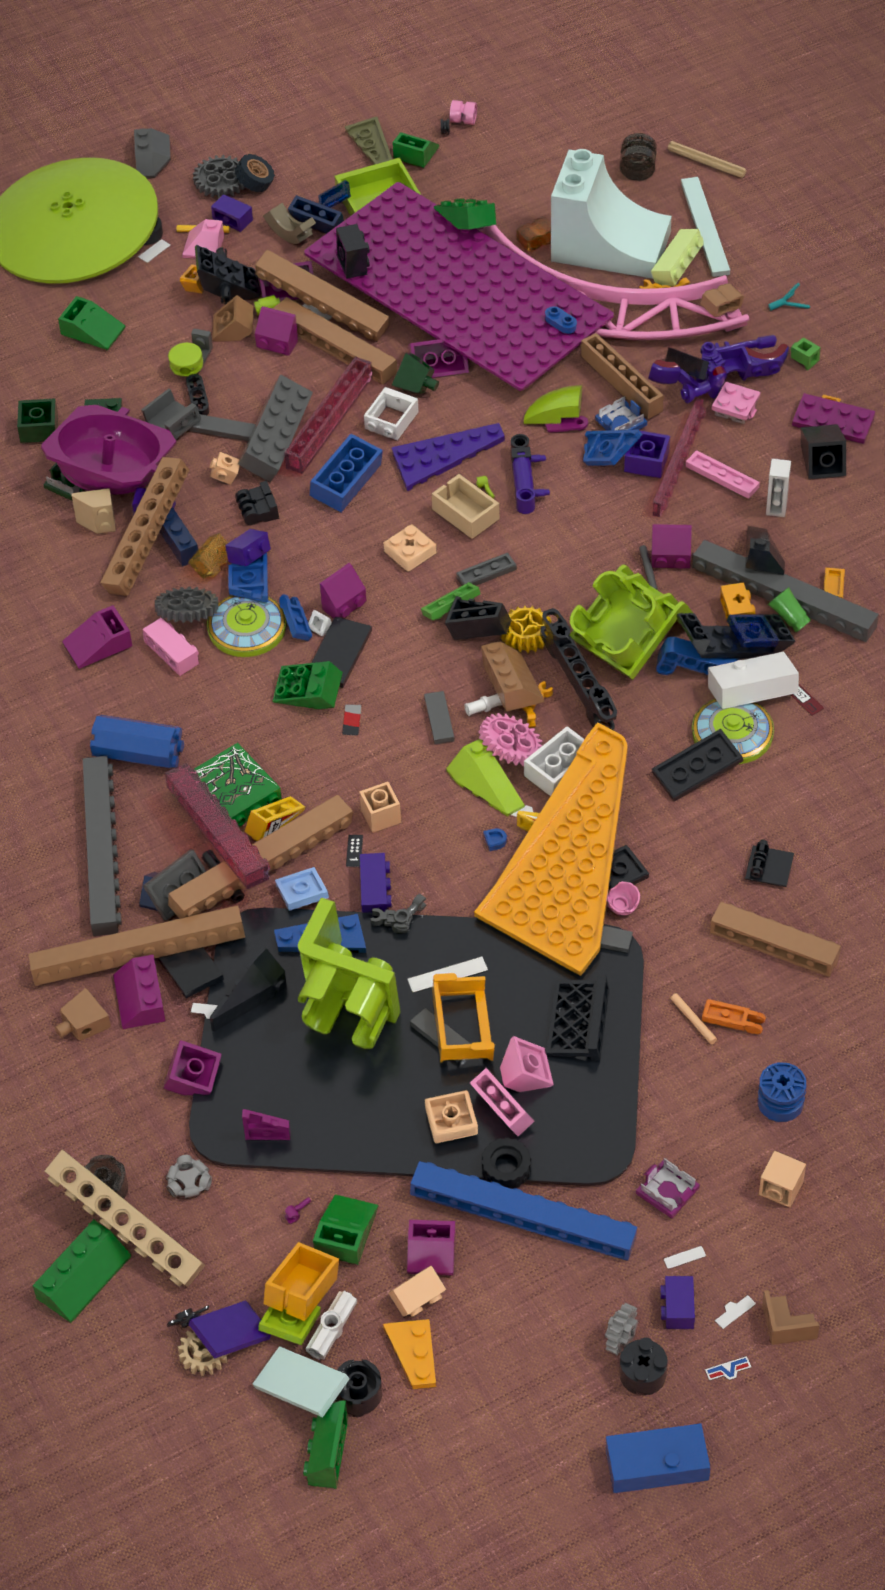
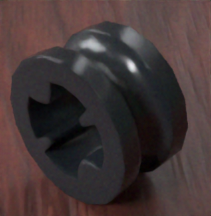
[440,118,450,134]

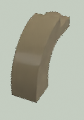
[263,203,316,244]

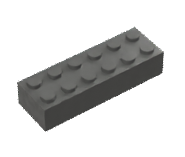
[238,374,313,482]

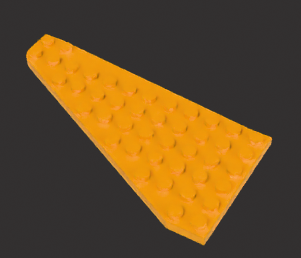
[474,722,628,976]

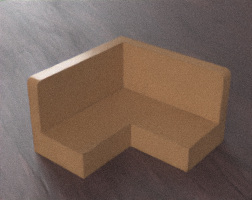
[762,1290,819,1345]

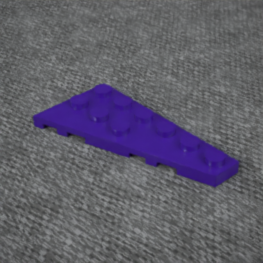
[391,423,505,491]

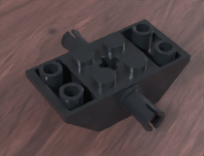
[195,245,260,305]

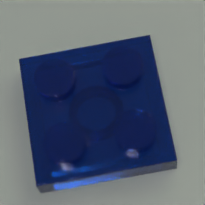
[726,614,779,647]

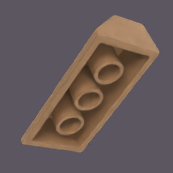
[481,641,544,712]

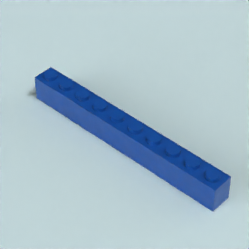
[410,1161,637,1261]

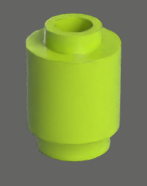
[254,295,280,316]

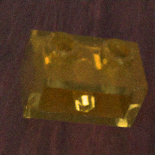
[188,533,228,579]

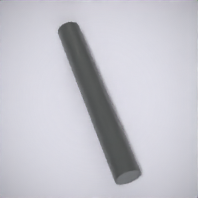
[639,545,658,590]

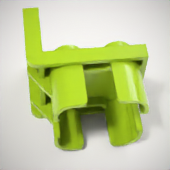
[570,564,693,680]
[298,897,401,1049]

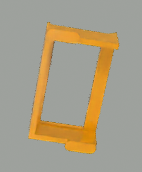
[432,973,495,1062]

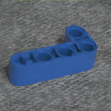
[656,637,739,675]

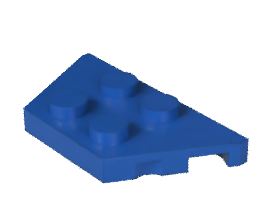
[583,430,642,466]
[228,552,268,602]

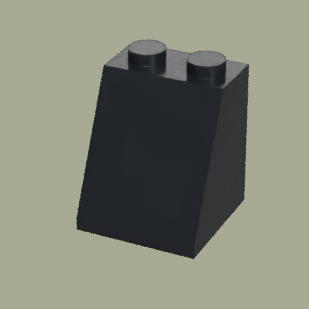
[800,424,846,479]

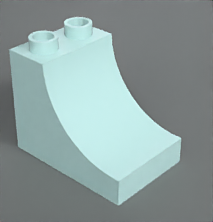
[551,149,672,279]

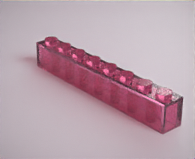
[284,357,372,474]
[165,763,270,889]

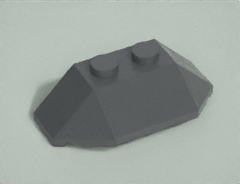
[134,128,171,179]

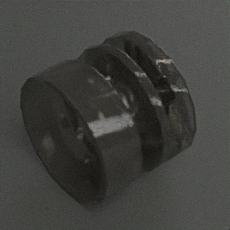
[619,133,657,181]

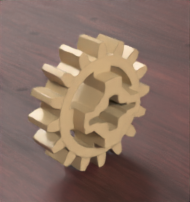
[178,1331,230,1376]

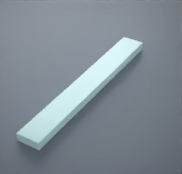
[681,177,730,277]

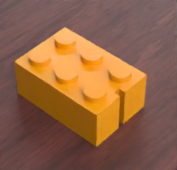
[263,1242,339,1321]

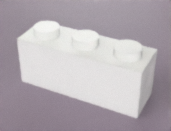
[766,459,791,517]

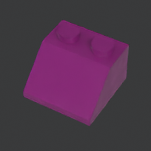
[255,306,298,356]
[651,524,692,569]
[320,563,367,619]
[163,1040,222,1095]

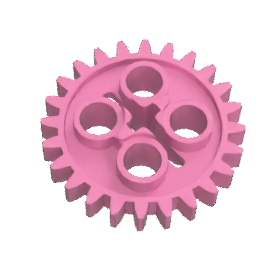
[479,713,542,766]

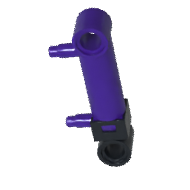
[511,434,550,514]

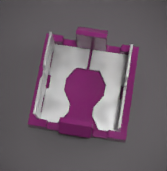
[636,1158,700,1219]

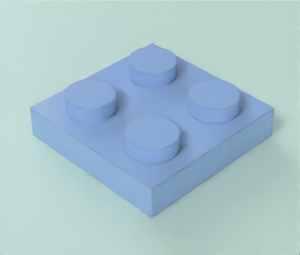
[275,867,329,911]

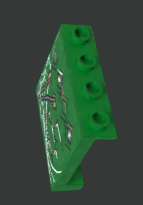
[171,742,282,841]

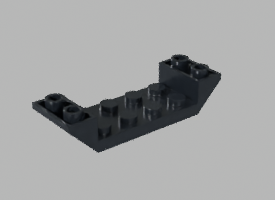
[676,613,795,659]

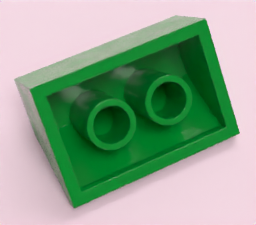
[303,1401,348,1489]

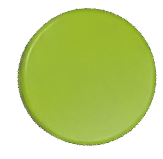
[168,342,203,377]

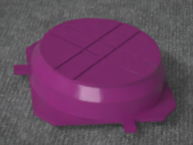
[41,405,176,495]

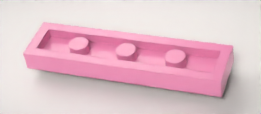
[686,450,760,499]

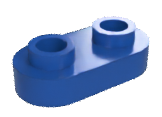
[545,306,577,334]

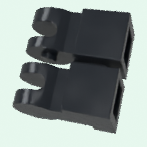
[235,480,279,525]

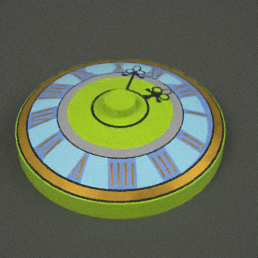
[207,595,286,657]
[692,699,774,764]

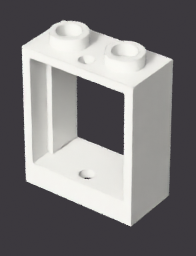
[364,387,419,440]

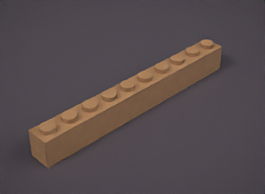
[168,795,353,919]
[28,905,245,986]

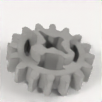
[605,1303,638,1355]

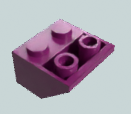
[407,1220,456,1276]

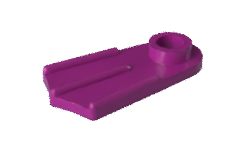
[544,416,588,433]

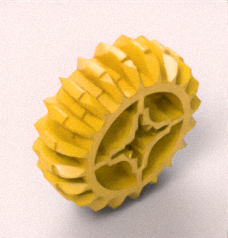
[501,605,551,653]

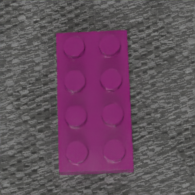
[792,393,876,444]

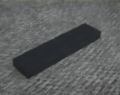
[665,347,709,380]

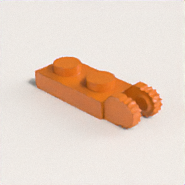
[702,999,766,1035]

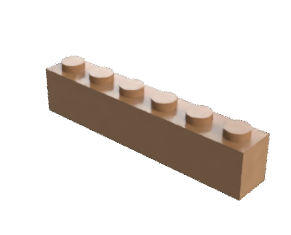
[581,333,664,419]
[710,902,841,977]

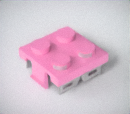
[712,382,760,424]

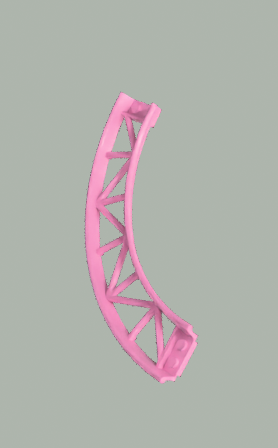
[476,225,750,340]

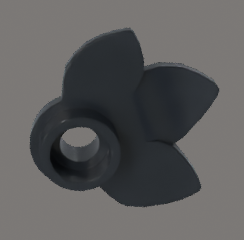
[167,1305,209,1328]

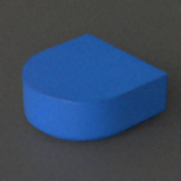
[483,828,507,851]

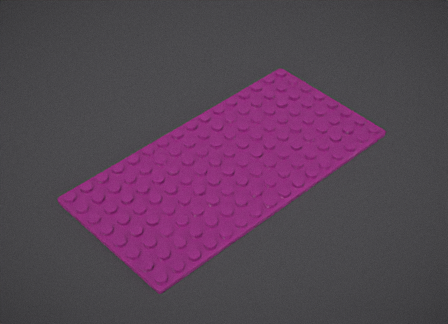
[304,182,614,391]

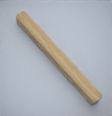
[668,141,746,178]

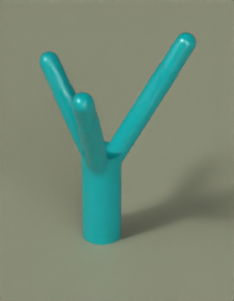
[768,283,810,311]

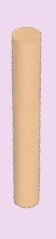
[670,993,717,1044]

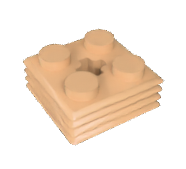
[383,524,437,571]
[425,1090,478,1143]

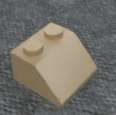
[71,488,116,534]

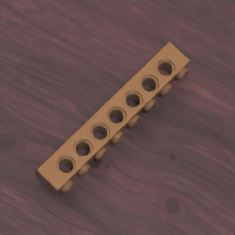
[100,457,189,596]

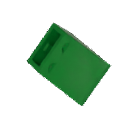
[434,198,496,229]
[58,296,126,350]
[273,661,343,709]
[313,1194,379,1265]

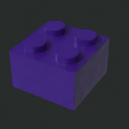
[624,429,670,478]

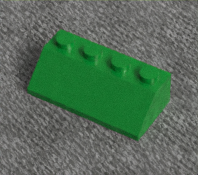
[33,1219,131,1323]

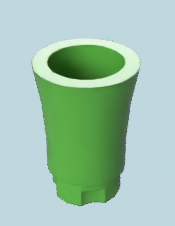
[767,587,811,632]

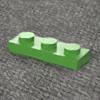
[421,582,481,620]

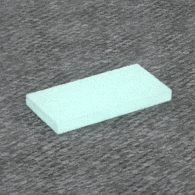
[253,1346,349,1418]

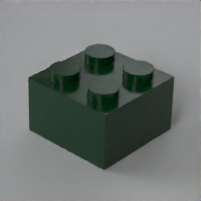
[17,398,58,443]

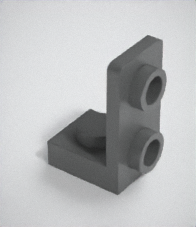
[191,328,213,372]

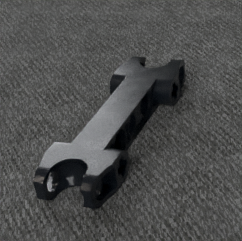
[540,608,617,731]

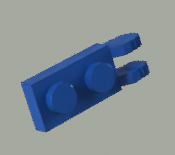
[279,594,312,641]

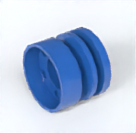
[758,1062,806,1122]

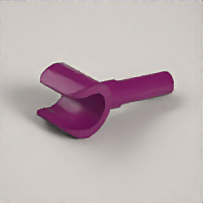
[285,1197,311,1224]

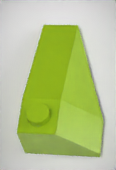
[446,739,525,817]

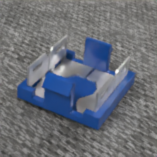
[595,396,648,430]

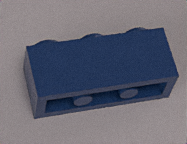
[288,195,344,234]
[160,507,200,567]

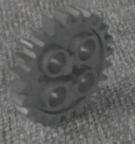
[193,155,245,199]
[155,587,218,623]

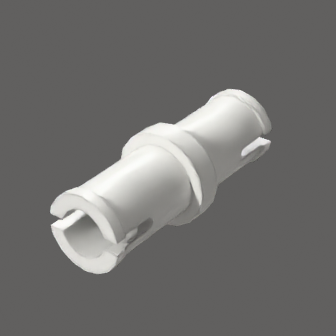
[464,694,502,716]

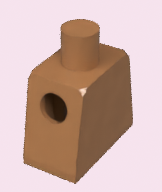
[55,988,111,1041]

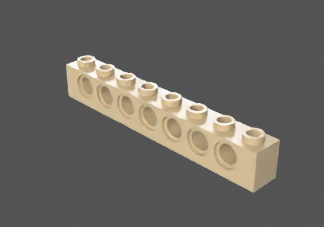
[45,1150,205,1287]

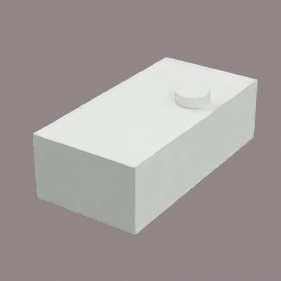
[708,652,799,709]

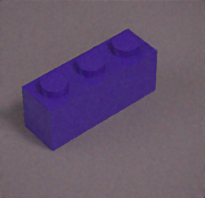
[360,853,392,913]

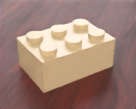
[432,474,500,539]

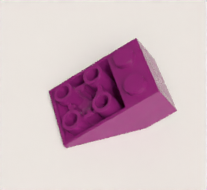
[62,605,132,669]

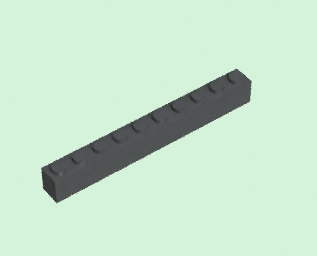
[692,540,879,642]
[83,756,122,936]

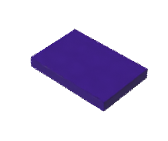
[189,1300,271,1359]

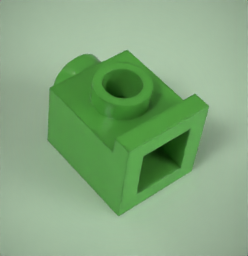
[791,337,821,370]

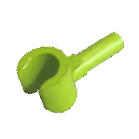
[476,476,495,499]

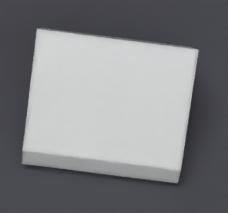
[308,610,332,636]

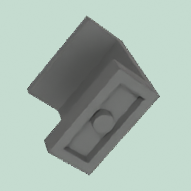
[141,388,201,440]

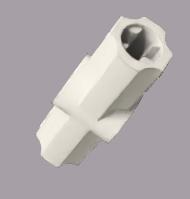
[306,1291,357,1360]

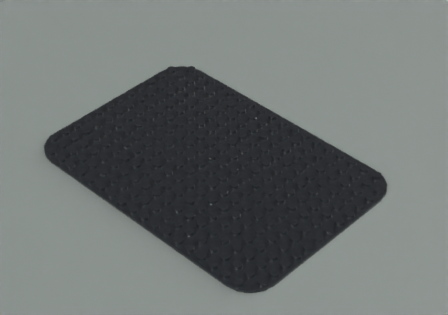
[189,907,644,1186]

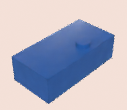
[309,434,383,513]
[605,1423,710,1493]

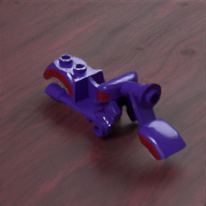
[648,335,789,404]

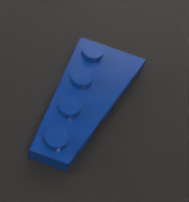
[274,914,366,953]

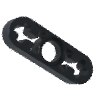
[186,374,209,416]

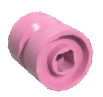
[450,100,477,125]

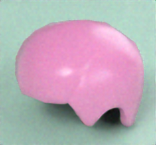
[607,881,640,915]

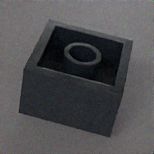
[336,224,370,279]

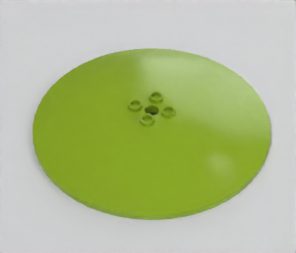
[0,158,158,283]

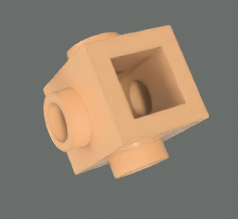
[209,452,240,485]

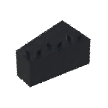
[445,596,512,640]

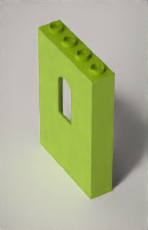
[335,158,421,216]

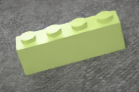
[651,229,704,286]

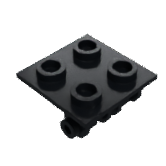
[745,839,794,887]

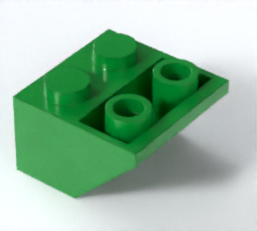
[392,132,439,168]

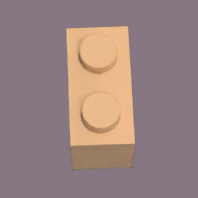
[388,1266,446,1317]

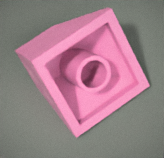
[182,219,224,259]
[500,1036,554,1092]

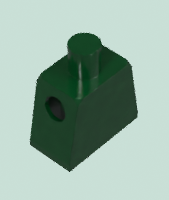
[392,353,439,394]

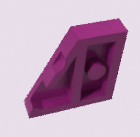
[242,1109,291,1140]

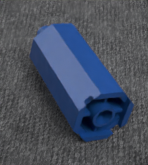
[90,715,184,768]

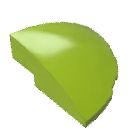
[524,385,582,424]

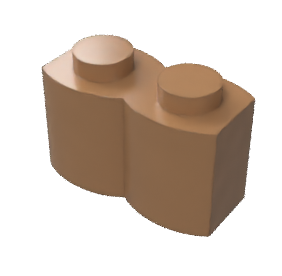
[700,283,744,317]

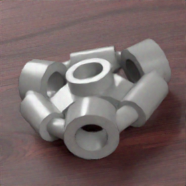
[166,1155,212,1198]

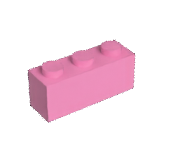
[142,618,199,676]
[470,1068,535,1136]

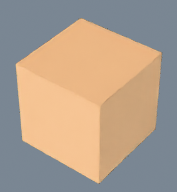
[359,782,401,833]
[759,1151,806,1208]

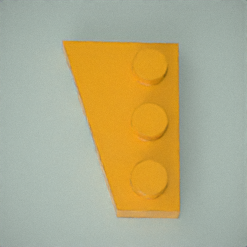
[383,1319,436,1389]

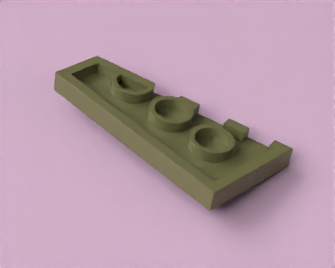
[345,116,393,165]

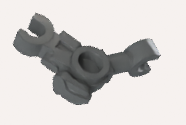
[371,894,426,934]

